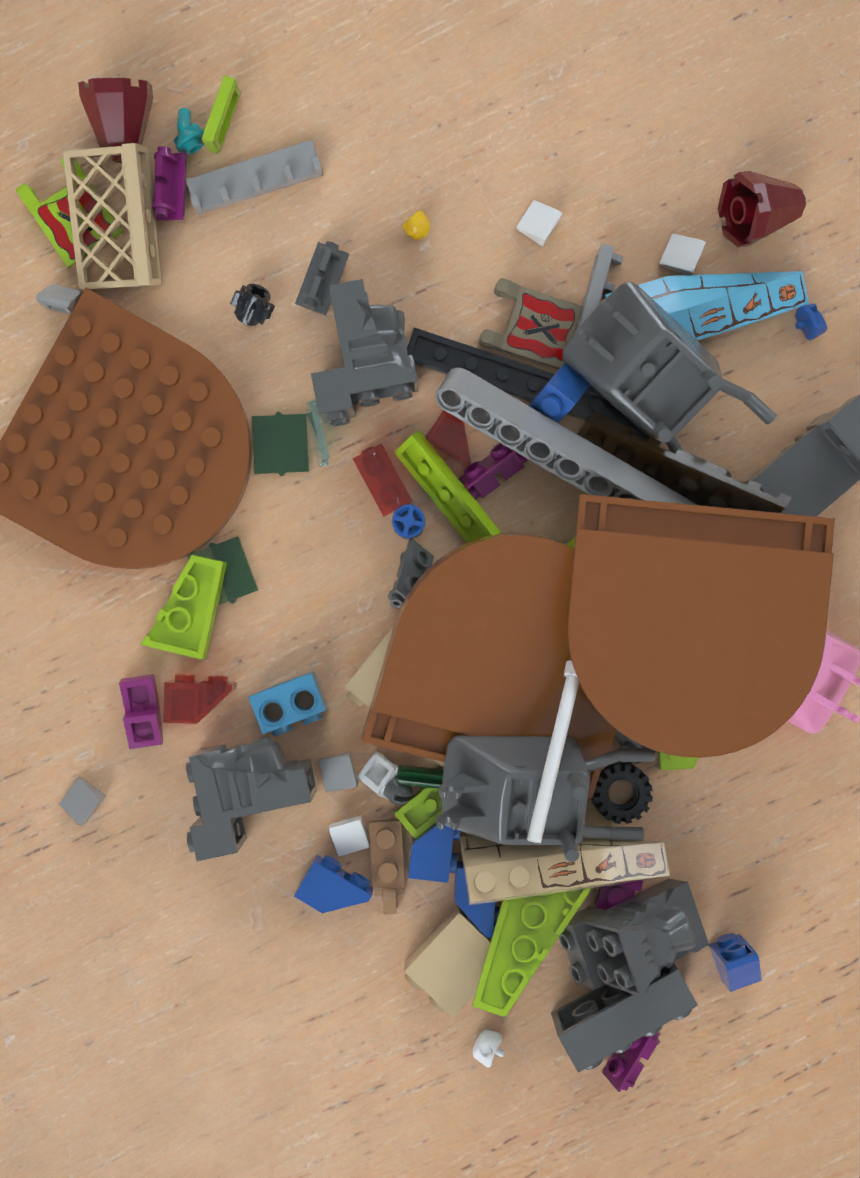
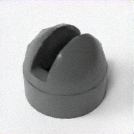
[383,776,413,805]

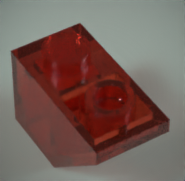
[163,674,237,724]

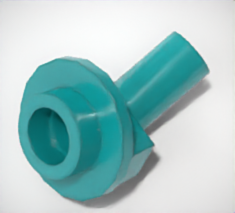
[174,108,204,155]

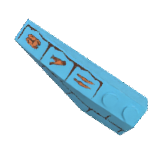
[603,271,809,340]

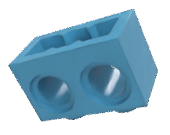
[248,671,328,737]

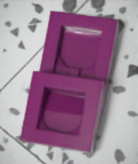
[119,674,163,749]

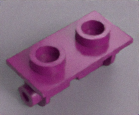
[151,146,187,221]
[458,443,528,500]
[602,1032,661,1092]

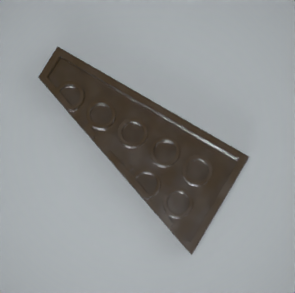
[577,412,792,513]

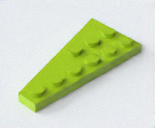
[472,824,592,1017]

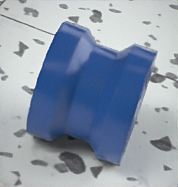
[392,504,425,539]

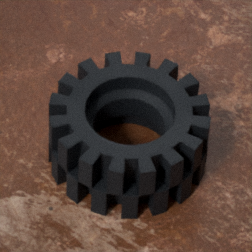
[591,761,653,824]

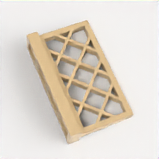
[63,143,162,290]

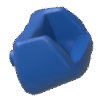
[795,304,828,340]

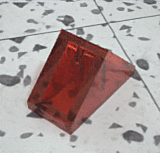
[425,410,471,467]

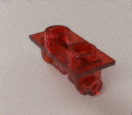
[353,443,413,517]

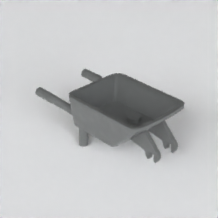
[563,282,777,454]
[436,736,655,862]

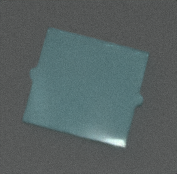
[306,400,329,467]

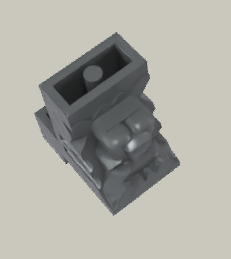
[311,279,418,427]
[745,395,860,517]
[186,736,317,861]
[559,879,709,997]

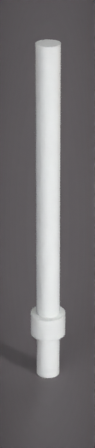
[527,660,579,843]

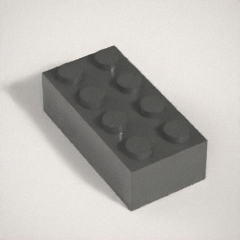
[551,964,698,1073]

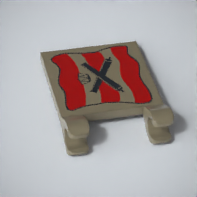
[479,278,583,369]

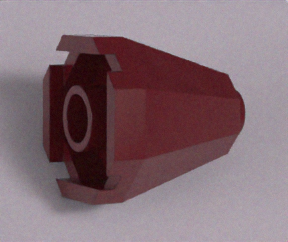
[78,78,153,163]
[717,171,806,248]

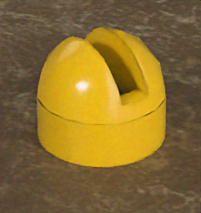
[401,210,431,240]

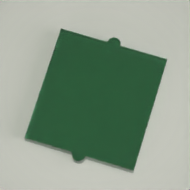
[252,412,309,476]
[187,536,258,605]

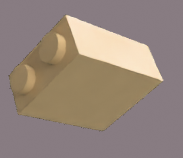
[404,905,491,1017]

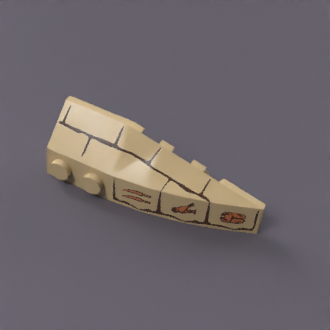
[460,835,670,905]

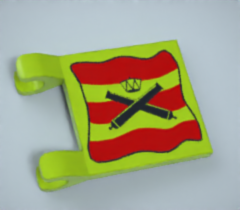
[16,158,124,268]

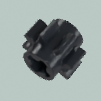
[230,283,275,326]

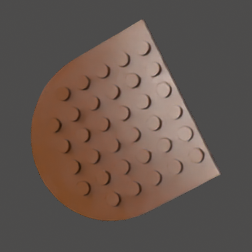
[0,287,252,569]
[567,494,835,758]
[361,533,617,799]

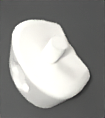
[473,1029,505,1067]

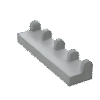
[186,140,323,215]
[567,244,623,372]

